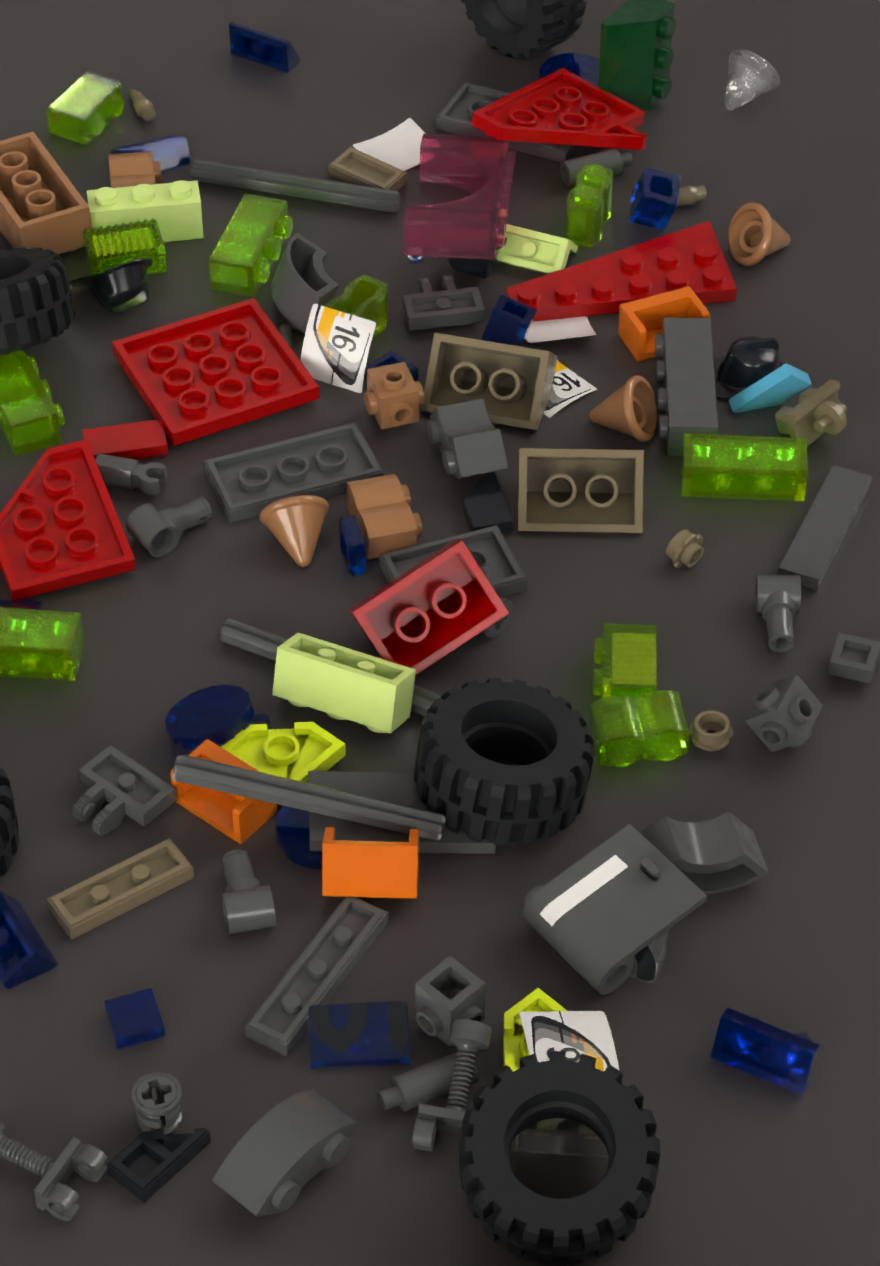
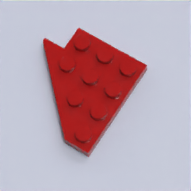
[471,68,647,150]
[0,439,136,601]

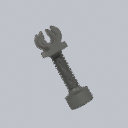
[412,1019,492,1152]
[0,1122,108,1221]

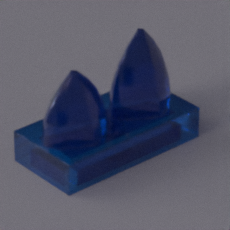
[710,1008,820,1095]

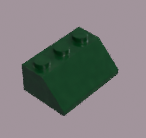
[598,0,676,111]

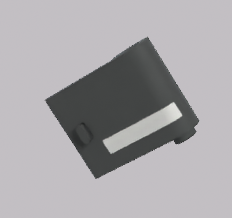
[522,823,707,995]

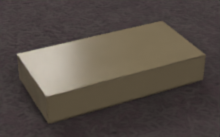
[328,147,408,191]

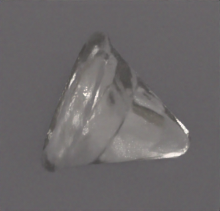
[725,49,780,110]

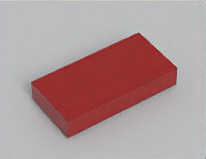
[82,419,168,460]

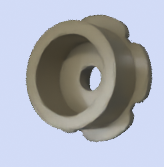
[666,529,704,569]
[689,710,733,751]

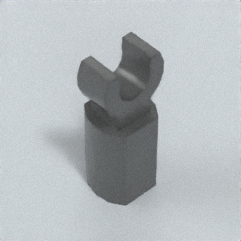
[95,453,167,495]

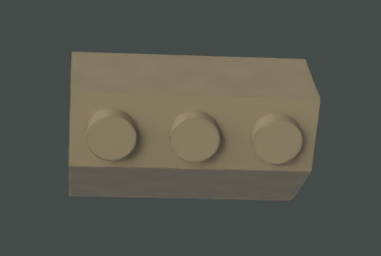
[420,332,558,431]
[518,448,644,533]

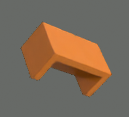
[618,286,710,362]
[170,739,278,844]
[322,827,420,899]

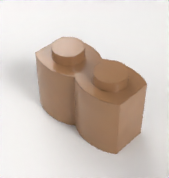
[108,151,163,188]
[346,474,423,559]

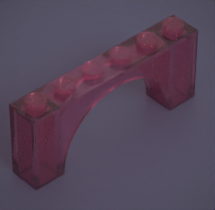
[403,134,516,260]

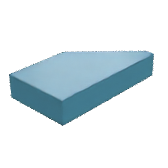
[728,363,812,413]

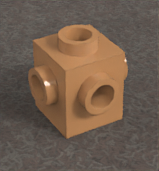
[364,362,424,430]

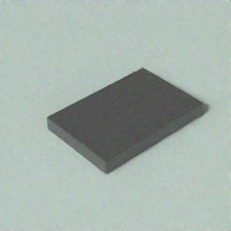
[379,525,528,597]

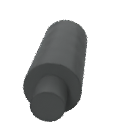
[560,148,633,187]
[377,1051,479,1112]

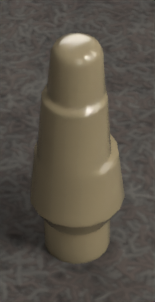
[128,89,155,121]
[651,185,707,207]

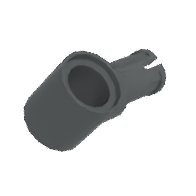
[126,496,212,558]
[754,575,801,652]
[221,849,277,935]

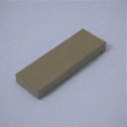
[47,838,194,940]

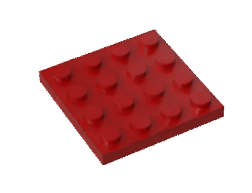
[112,298,320,446]

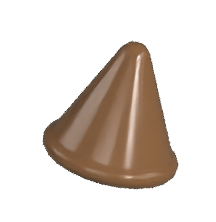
[727,202,791,266]
[589,375,658,442]
[259,495,329,567]

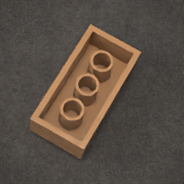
[0,131,94,254]

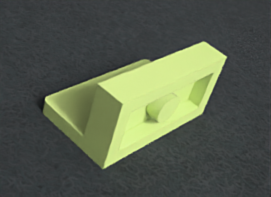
[496,222,578,274]

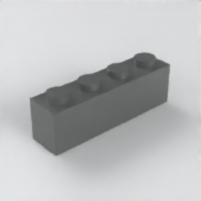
[654,318,718,456]

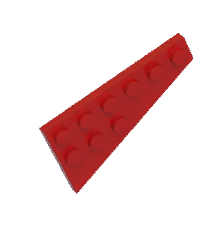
[506,221,737,324]

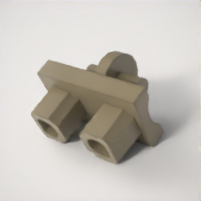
[775,379,847,451]

